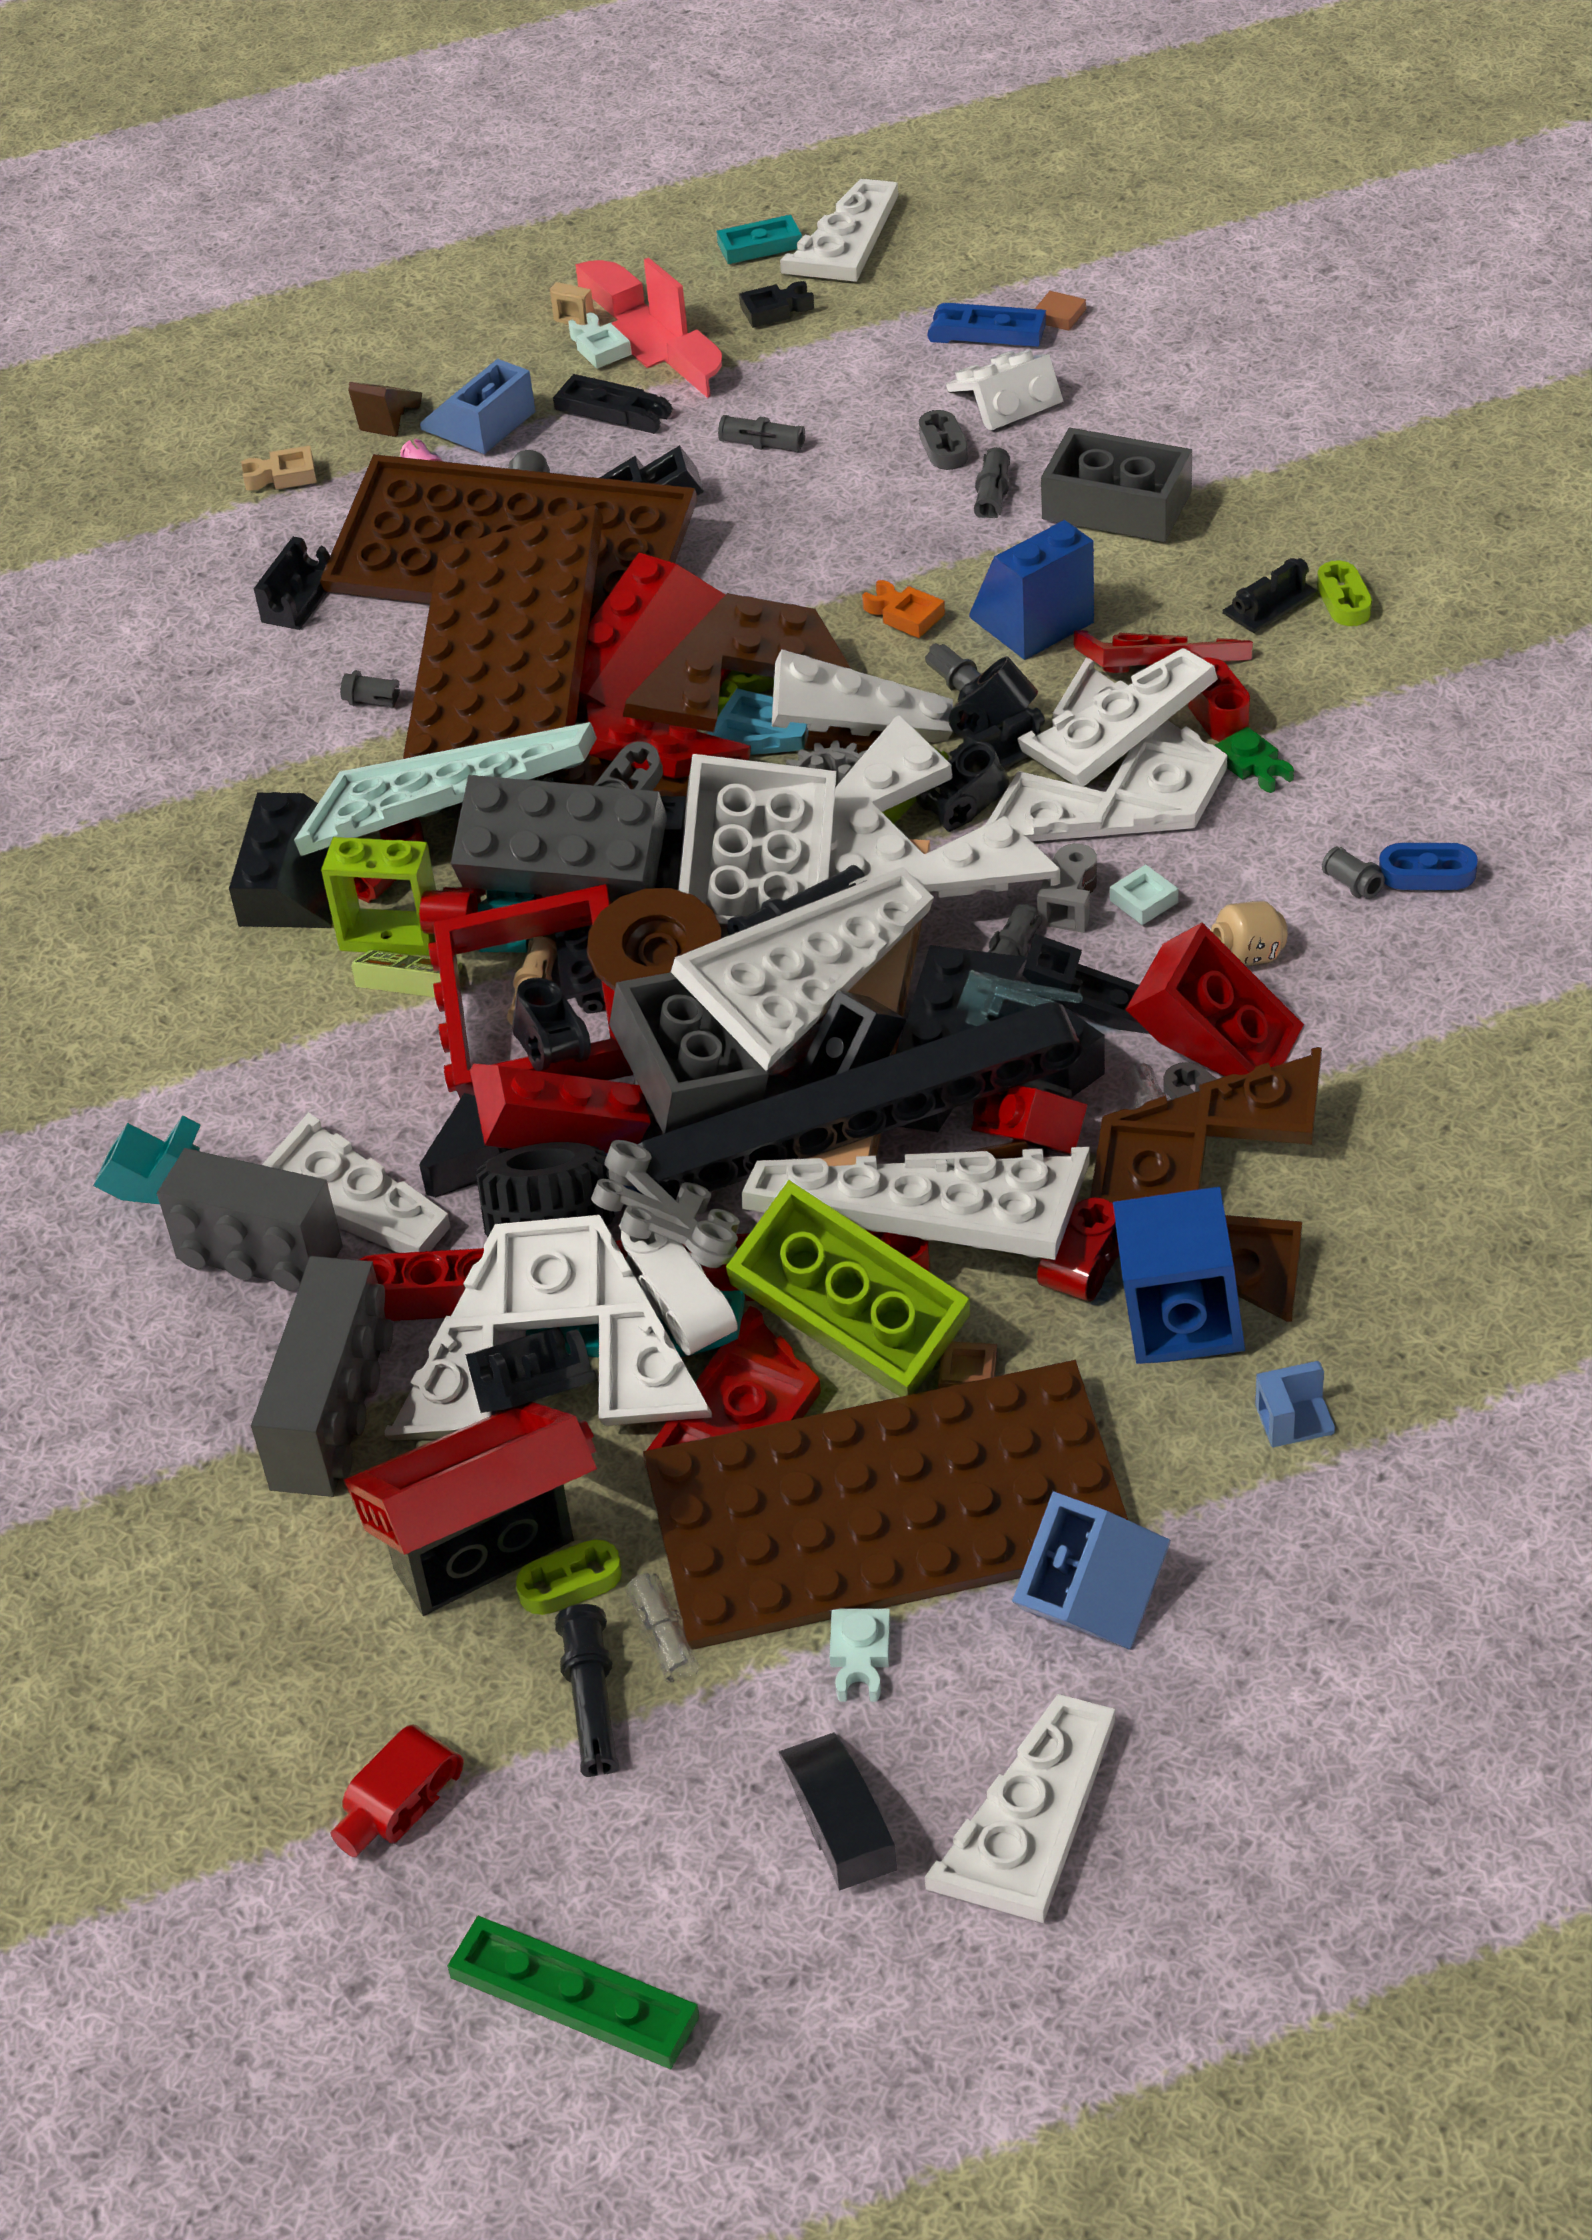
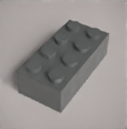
[451,775,667,901]
[251,1256,393,1497]

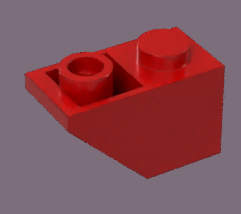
[971,1086,1088,1154]

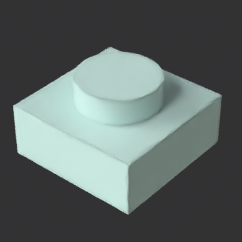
[1110,864,1179,925]

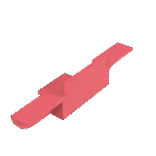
[575,257,722,398]

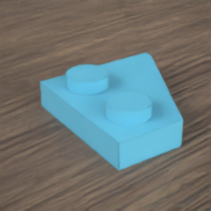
[707,688,806,755]

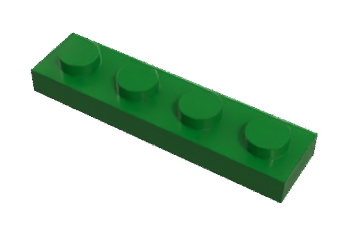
[447,1915,700,2070]

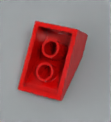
[1125,922,1304,1076]

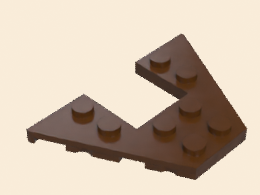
[623,593,883,754]
[1090,1047,1322,1322]

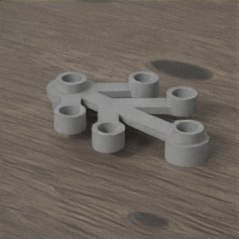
[591,1140,740,1268]

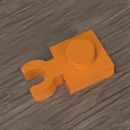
[862,580,945,638]

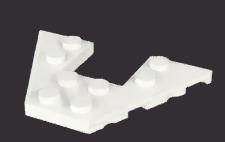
[986,658,1227,842]
[828,715,1060,898]
[385,1215,712,1441]

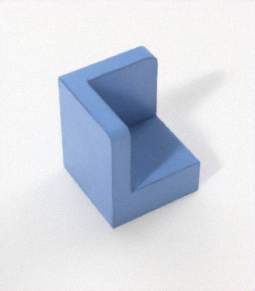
[1255,1361,1335,1448]

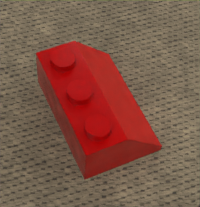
[470,1063,650,1154]

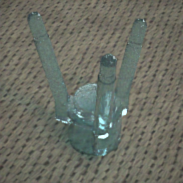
[957,969,1083,1026]

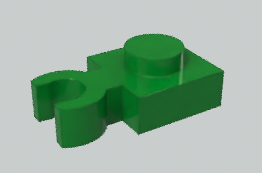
[1214,726,1294,793]

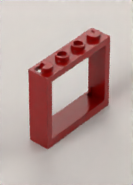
[428,884,634,1099]
[344,1402,597,1555]

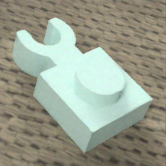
[568,312,632,369]
[829,1609,890,1702]

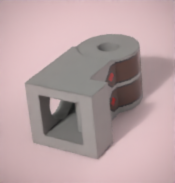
[1037,843,1097,933]

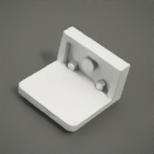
[946,349,1064,430]

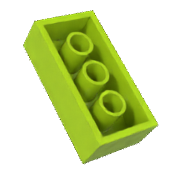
[726,1180,970,1397]

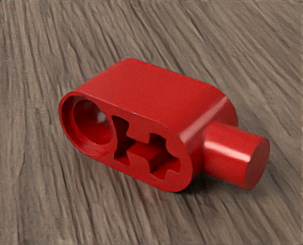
[1187,652,1250,742]
[330,1724,464,1858]

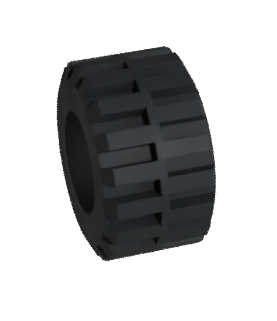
[476,1142,615,1238]

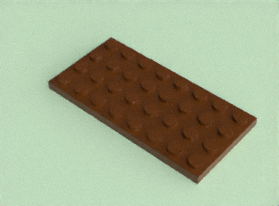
[320,454,698,623]
[403,505,603,781]
[643,1360,1128,1651]

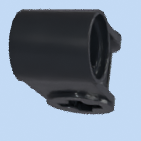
[948,656,1038,738]
[916,741,1009,832]
[512,978,591,1071]

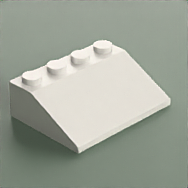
[677,754,837,938]

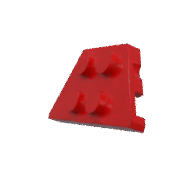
[584,702,751,778]
[643,1306,821,1468]

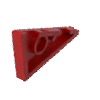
[1073,630,1253,673]

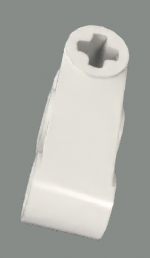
[621,1230,738,1356]

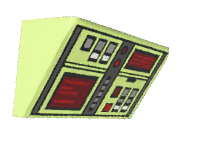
[351,950,462,997]

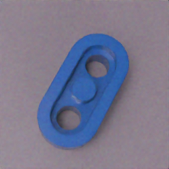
[1379,843,1478,890]

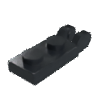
[553,374,673,434]

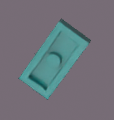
[716,214,802,264]

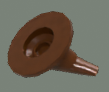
[587,888,722,991]

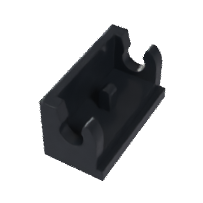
[253,536,330,630]
[465,1327,598,1413]

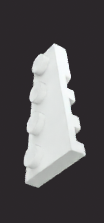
[780,179,898,282]
[1017,648,1218,787]
[772,649,953,743]
[262,1112,451,1253]
[925,1694,1115,1923]

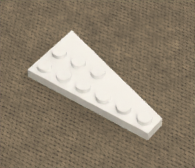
[671,867,934,1071]
[742,1147,1090,1260]

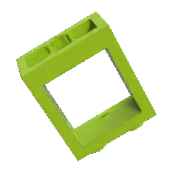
[321,837,436,956]

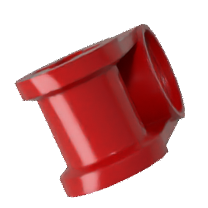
[419,887,486,934]
[1037,1197,1120,1302]

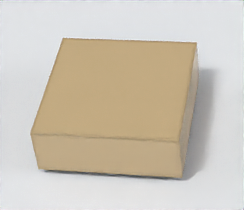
[550,282,594,325]

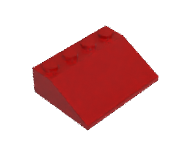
[577,552,731,721]

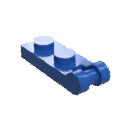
[927,303,1046,347]

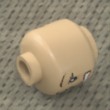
[1211,901,1288,966]

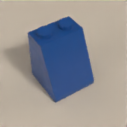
[969,520,1094,660]
[1113,1186,1245,1364]

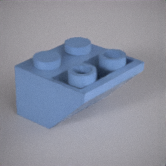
[420,359,536,454]
[1012,1491,1171,1649]

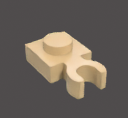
[241,445,317,490]

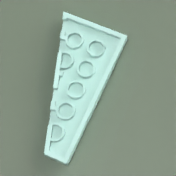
[294,722,597,856]

